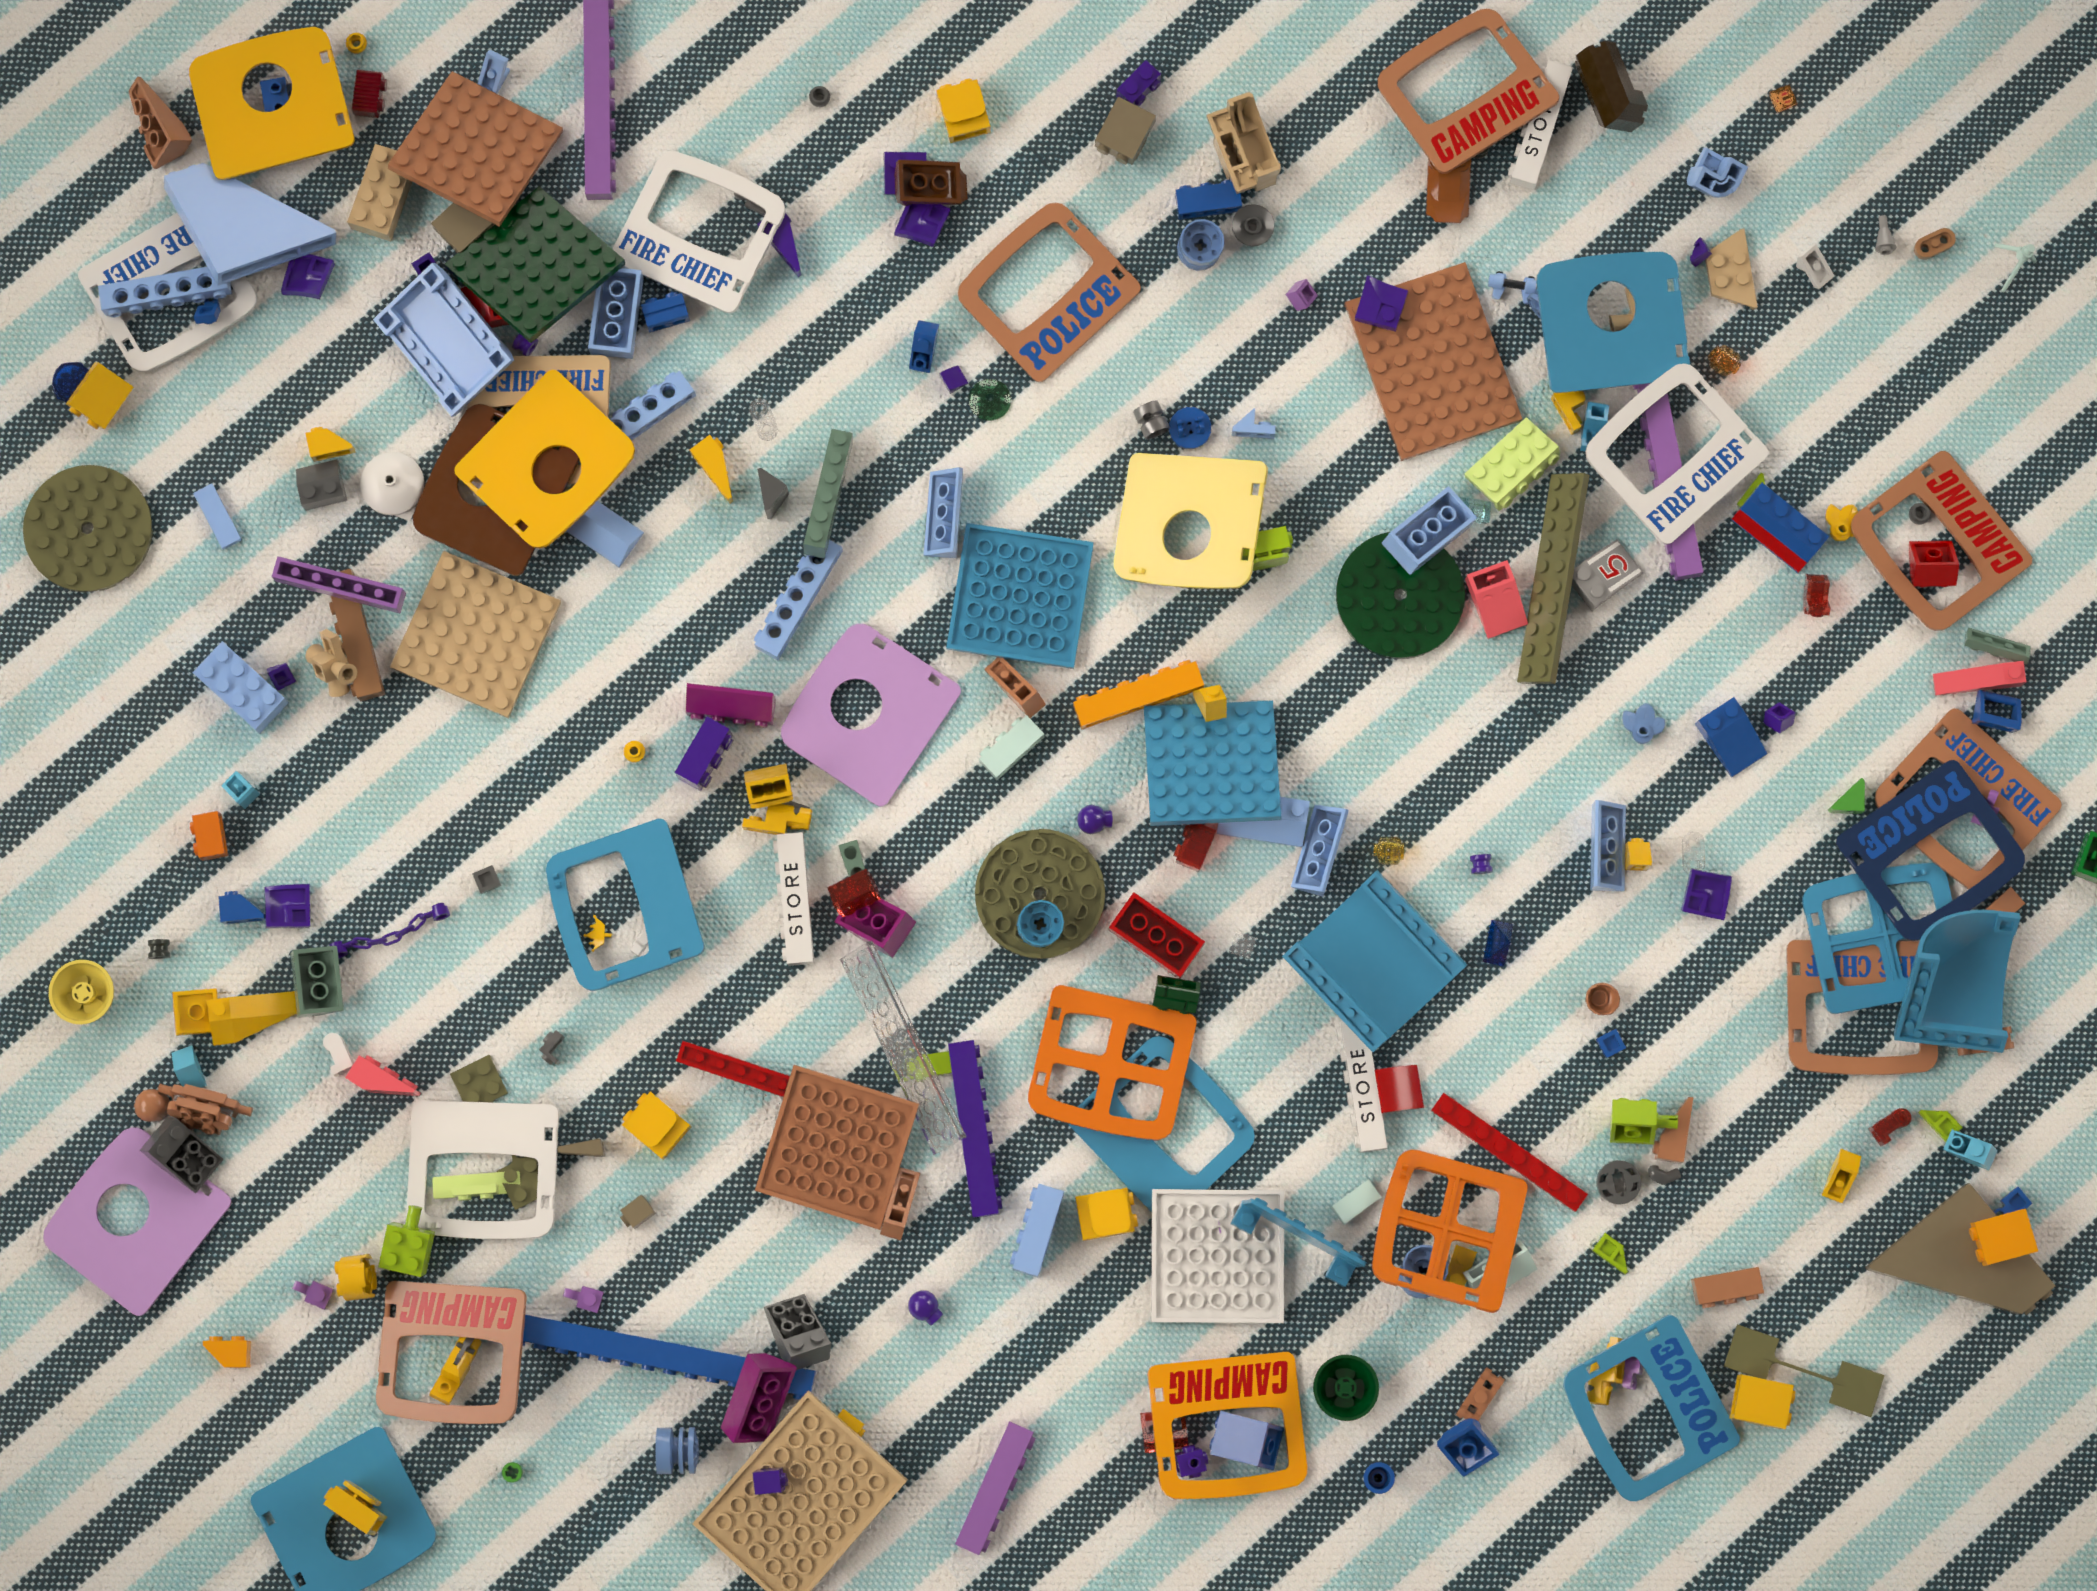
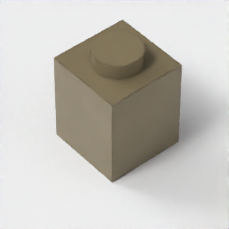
[620,1195,656,1229]

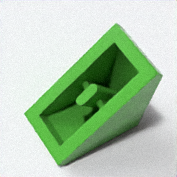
[1828,778,1865,814]

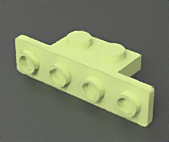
[432,1171,520,1201]

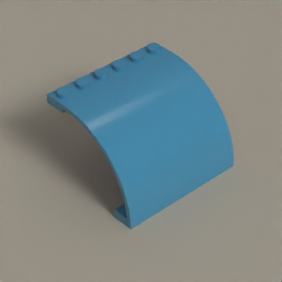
[1282,870,1467,1052]

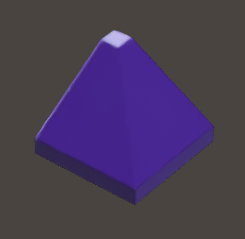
[266,663,297,691]

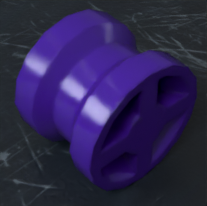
[512,333,538,356]
[1470,854,1493,874]

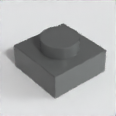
[472,865,501,894]

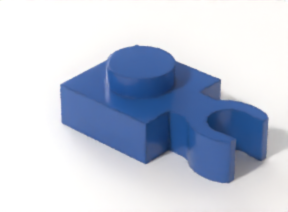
[194,299,221,324]
[1993,1187,2033,1214]

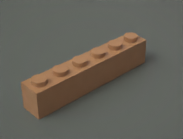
[329,569,385,702]

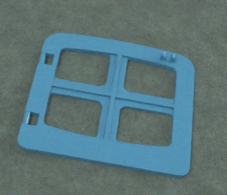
[1802,863,1953,1014]

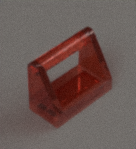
[1140,1412,1188,1453]

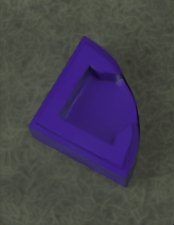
[1690,237,1712,267]

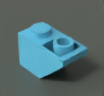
[1943,1130,1997,1171]

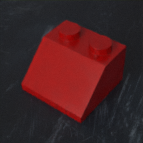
[1909,541,1959,588]

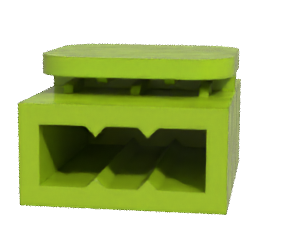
[1242,526,1293,571]

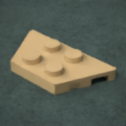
[1705,228,1757,310]

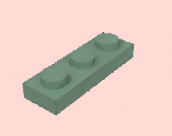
[1964,627,2031,664]

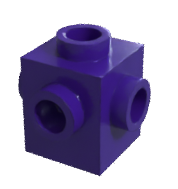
[1175,1445,1209,1479]

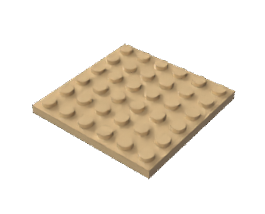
[390,551,561,719]

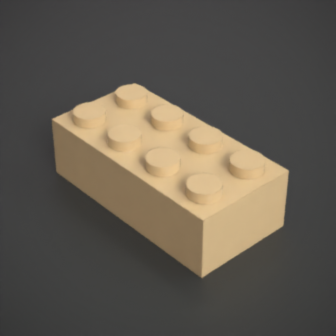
[347,144,412,241]

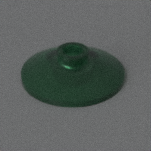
[969,379,1011,421]

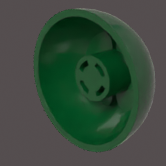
[1313,1355,1379,1421]

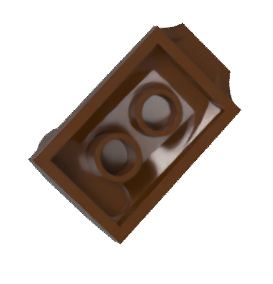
[894,160,968,206]

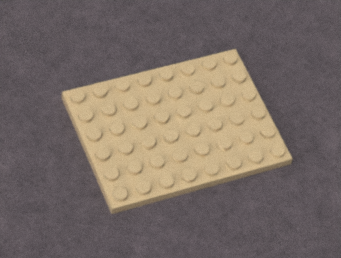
[692,1391,908,1591]

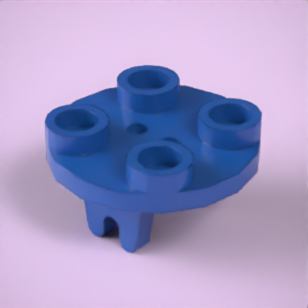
[1169,407,1211,449]

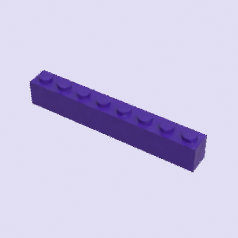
[948,1040,1003,1218]

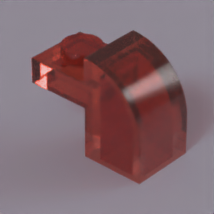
[1803,574,1831,617]

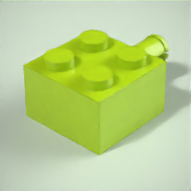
[1610,1098,1678,1145]
[378,1205,435,1277]

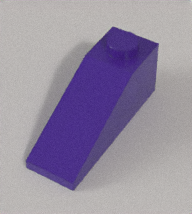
[757,213,802,277]

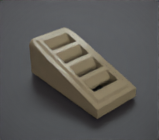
[557,1139,605,1157]

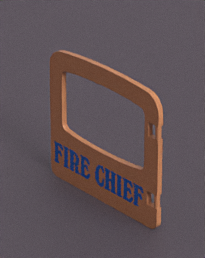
[1875,708,2062,889]
[1786,940,1938,1075]

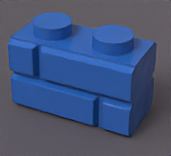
[641,292,690,333]

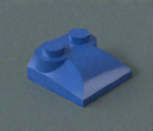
[1437,1418,1499,1477]

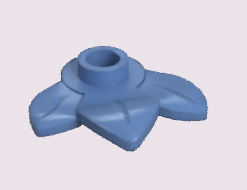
[1622,703,1665,744]

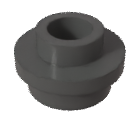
[809,86,830,107]
[1909,503,1931,525]

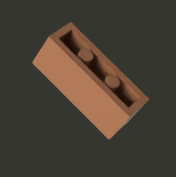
[1691,1267,1764,1308]

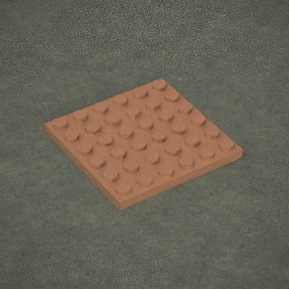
[388,71,563,227]
[755,1065,920,1230]

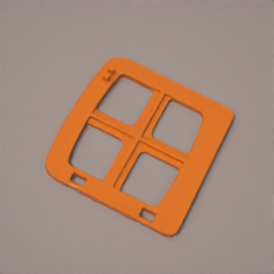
[1028,985,1197,1141]
[1372,1149,1528,1313]

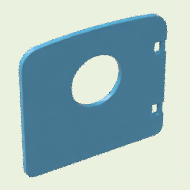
[1536,252,1690,393]
[251,1427,436,1591]

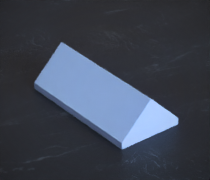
[924,467,963,558]
[566,485,644,568]
[1590,800,1626,891]
[1291,805,1349,897]

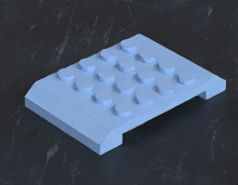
[373,263,514,417]

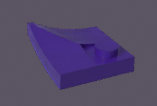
[883,152,927,195]
[894,204,951,247]
[281,254,335,300]
[1355,275,1408,332]
[1681,868,1732,920]
[264,884,310,928]

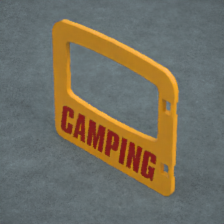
[1147,1352,1307,1499]

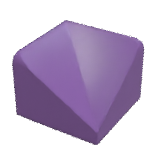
[1285,279,1318,311]

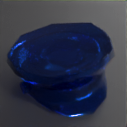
[52,362,89,402]

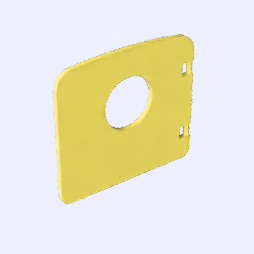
[1114,453,1268,589]

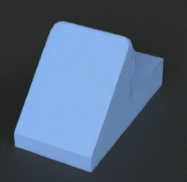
[477,50,510,94]
[1232,408,1276,439]

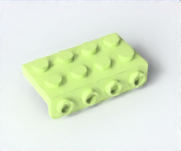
[1464,417,1560,511]

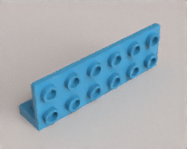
[1230,1198,1367,1287]

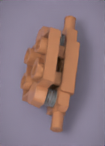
[158,1083,253,1135]

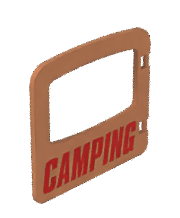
[1378,9,1559,174]
[1851,451,2032,631]
[376,1281,527,1424]

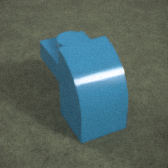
[1580,402,1609,451]

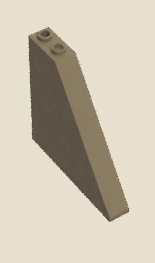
[1865,1183,2055,1315]

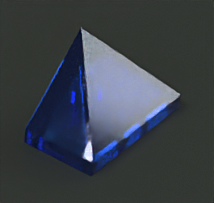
[1482,920,1513,967]

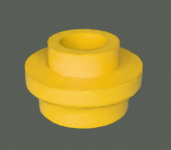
[346,33,367,54]
[624,741,645,763]

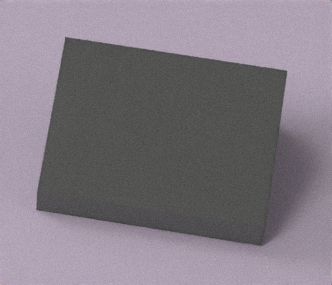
[757,468,789,519]

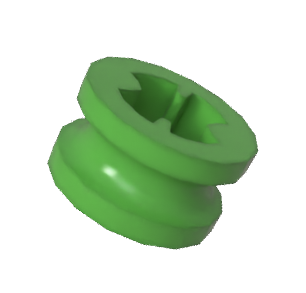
[502,1462,523,1482]

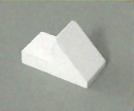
[1796,243,1834,289]

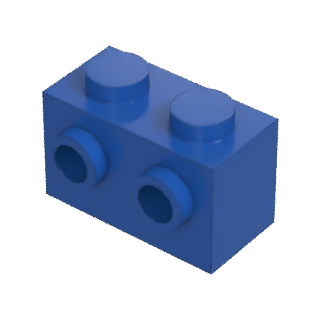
[260,77,292,112]

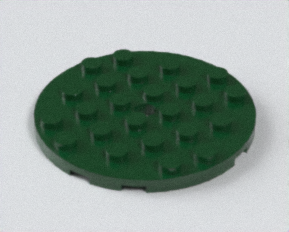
[1336,532,1465,659]

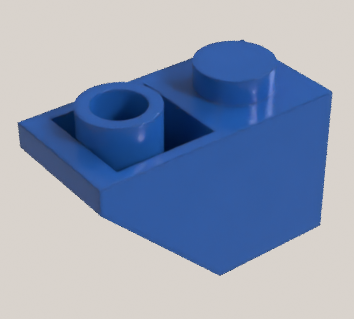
[909,320,939,373]

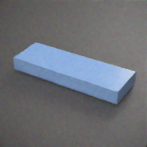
[193,483,242,550]

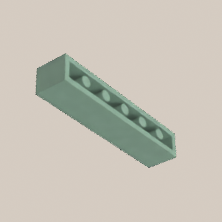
[803,429,853,559]

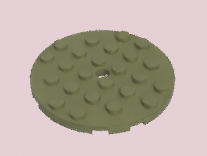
[23,465,153,592]
[975,829,1105,959]

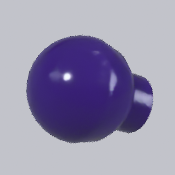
[1077,804,1113,835]
[908,1290,943,1326]

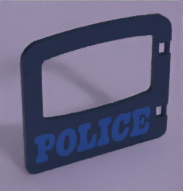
[1836,760,2025,941]

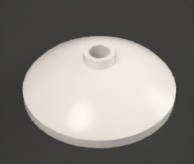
[360,452,425,516]

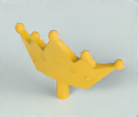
[583,915,612,952]

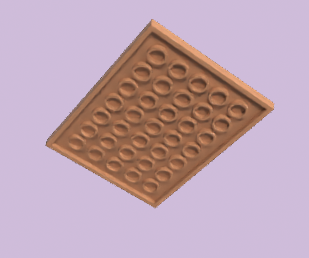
[1345,262,1522,461]

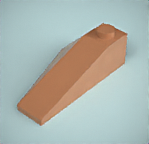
[129,77,192,169]

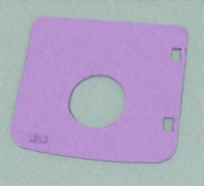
[781,624,961,807]
[43,1128,231,1316]

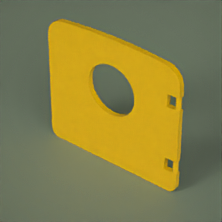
[189,27,355,180]
[455,369,635,548]

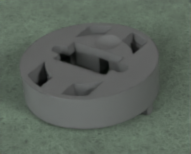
[1596,1160,1641,1204]

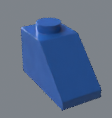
[218,891,265,925]

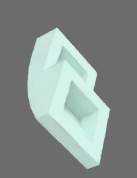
[1331,1179,1381,1225]

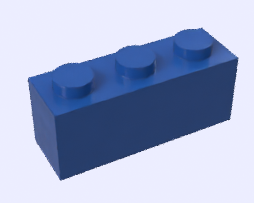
[1175,180,1242,220]

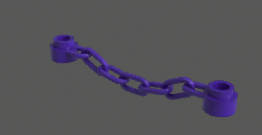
[329,903,450,959]

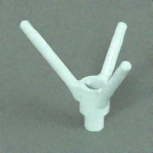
[1995,243,2037,292]

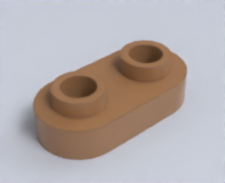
[1914,228,1956,260]

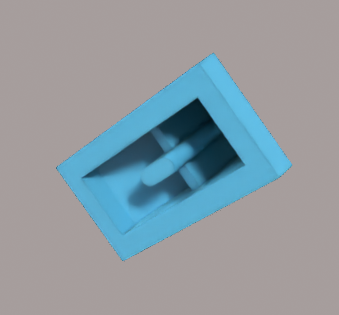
[221,771,260,809]
[171,1045,207,1088]

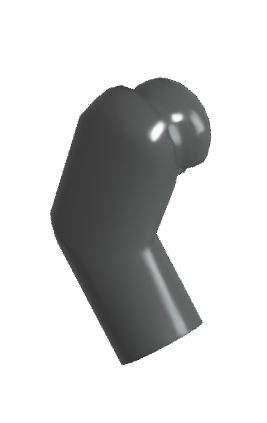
[1648,1165,1681,1185]

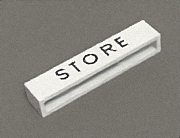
[1508,60,1573,190]
[773,832,814,966]
[1336,1021,1388,1153]

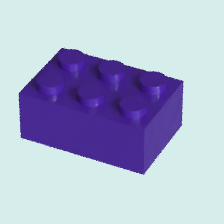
[674,716,734,791]

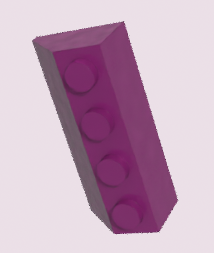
[686,683,776,728]
[721,1353,797,1443]

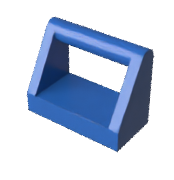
[1972,690,2022,733]

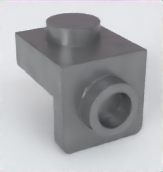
[539,1030,565,1065]

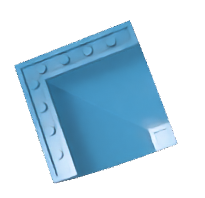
[1894,910,2020,1053]

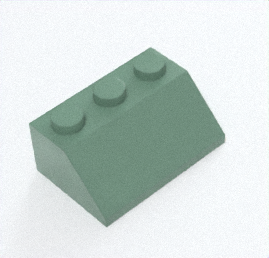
[290,946,344,1018]

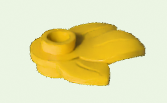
[1825,504,1858,541]

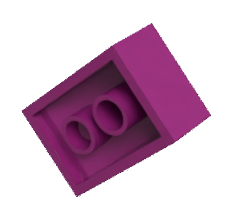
[834,886,916,958]

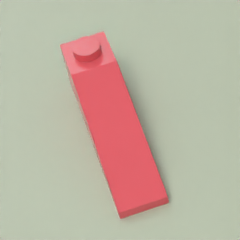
[1933,661,2026,696]

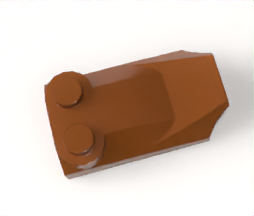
[1426,159,1471,223]

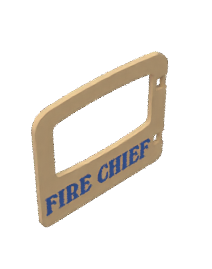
[467,355,611,485]

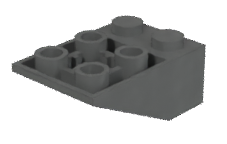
[140,1116,224,1193]
[764,1294,831,1370]

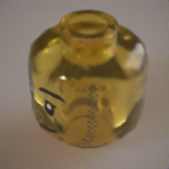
[1373,836,1405,865]

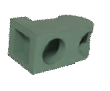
[838,840,867,883]

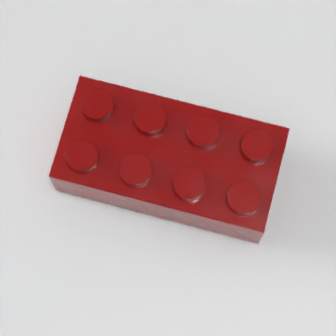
[1108,892,1205,979]

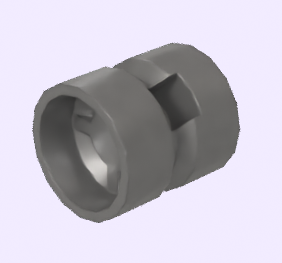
[1133,400,1170,440]

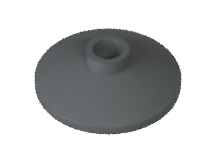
[1232,204,1274,246]

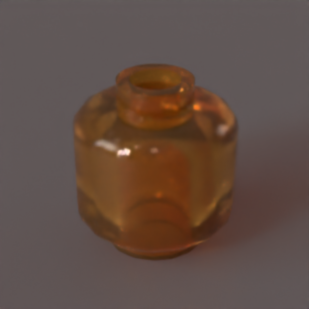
[1708,345,1741,376]

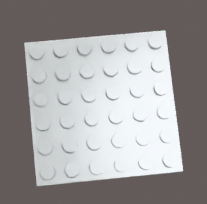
[1151,1189,1284,1323]

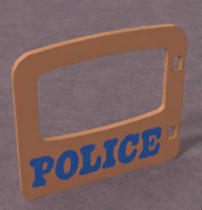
[958,203,1141,382]

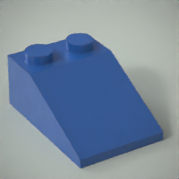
[1695,697,1767,778]

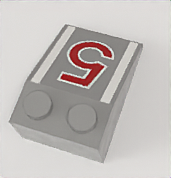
[1572,539,1643,611]

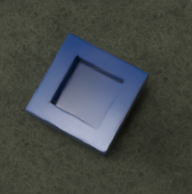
[1596,1029,1626,1059]

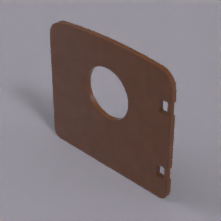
[413,404,580,576]

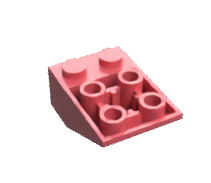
[1465,560,1528,639]
[345,1055,421,1096]

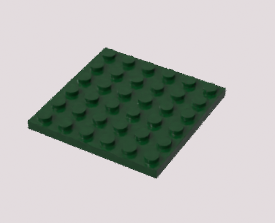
[444,186,625,343]

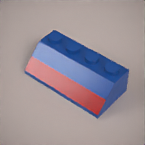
[1731,483,1829,573]

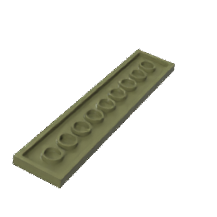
[1517,473,1590,684]

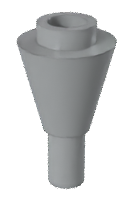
[1875,215,1897,255]

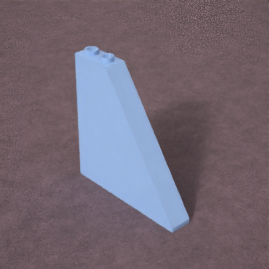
[164,163,336,286]

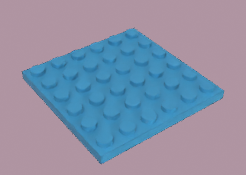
[946,523,1094,669]
[1144,700,1281,826]

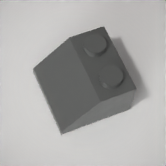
[296,459,347,511]

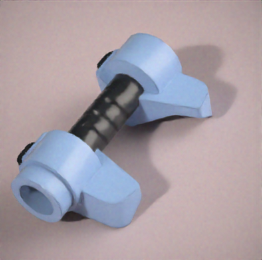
[1488,271,1536,305]

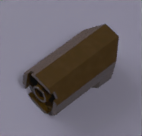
[1575,41,1648,132]

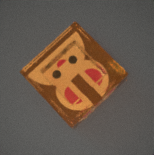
[1769,85,1797,113]

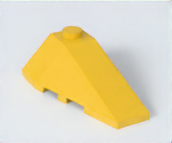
[207,991,297,1046]

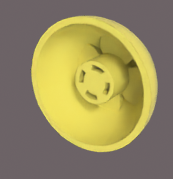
[49,960,114,1025]

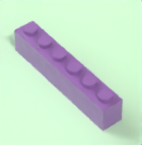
[272,556,406,614]
[955,1421,1036,1555]

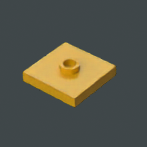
[172,988,218,1036]

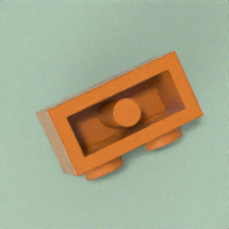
[190,811,228,861]

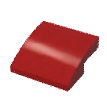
[1374,1065,1424,1113]

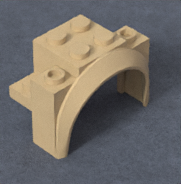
[1206,92,1281,194]

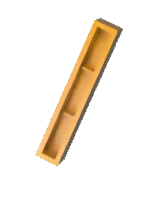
[1073,660,1204,730]

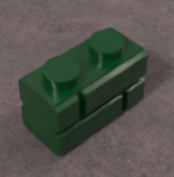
[1153,975,1201,1014]

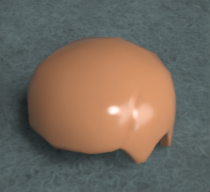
[1585,982,1620,1015]
[134,1089,170,1122]

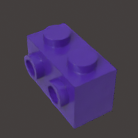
[1116,60,1161,107]

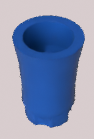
[1364,1462,1395,1494]

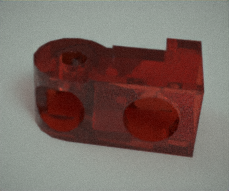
[1868,1108,1911,1147]

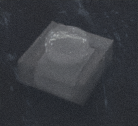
[1229,931,1257,959]

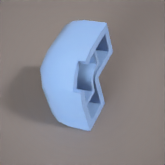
[1687,148,1748,198]

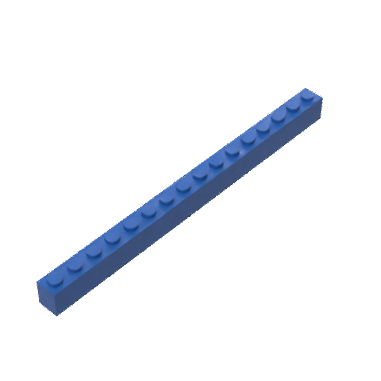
[523,1315,816,1400]

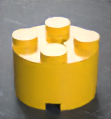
[334,1254,377,1301]

